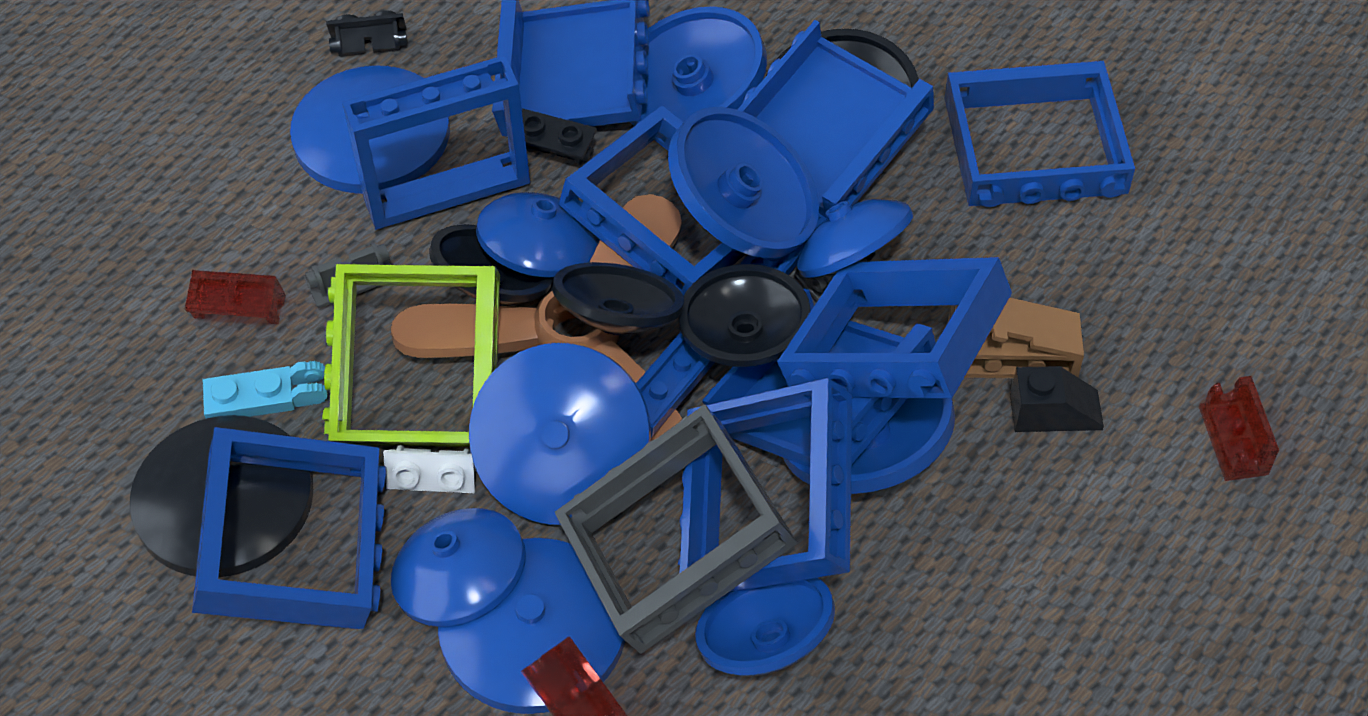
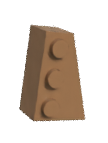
[947,298,1084,378]

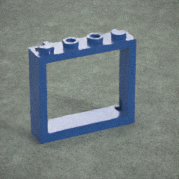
[342,55,530,230]
[944,61,1135,207]
[558,105,745,296]
[777,257,1012,398]
[678,378,852,592]
[192,427,386,629]

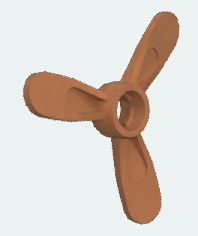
[391,194,683,441]

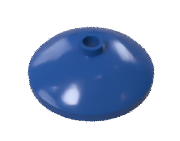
[476,192,600,277]
[797,199,913,278]
[391,508,525,627]
[695,578,835,676]

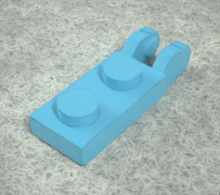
[203,360,327,419]

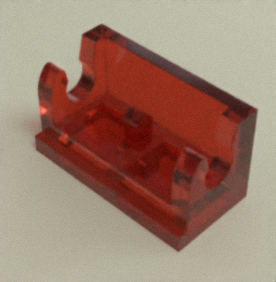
[184,270,286,324]
[1199,376,1279,481]
[521,636,627,716]

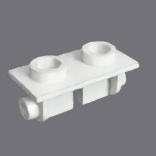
[383,445,477,493]

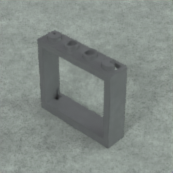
[555,404,798,654]

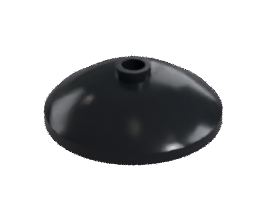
[429,224,553,305]
[552,262,684,335]
[679,264,811,367]

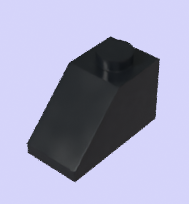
[1010,366,1104,432]

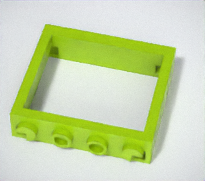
[322,264,500,447]

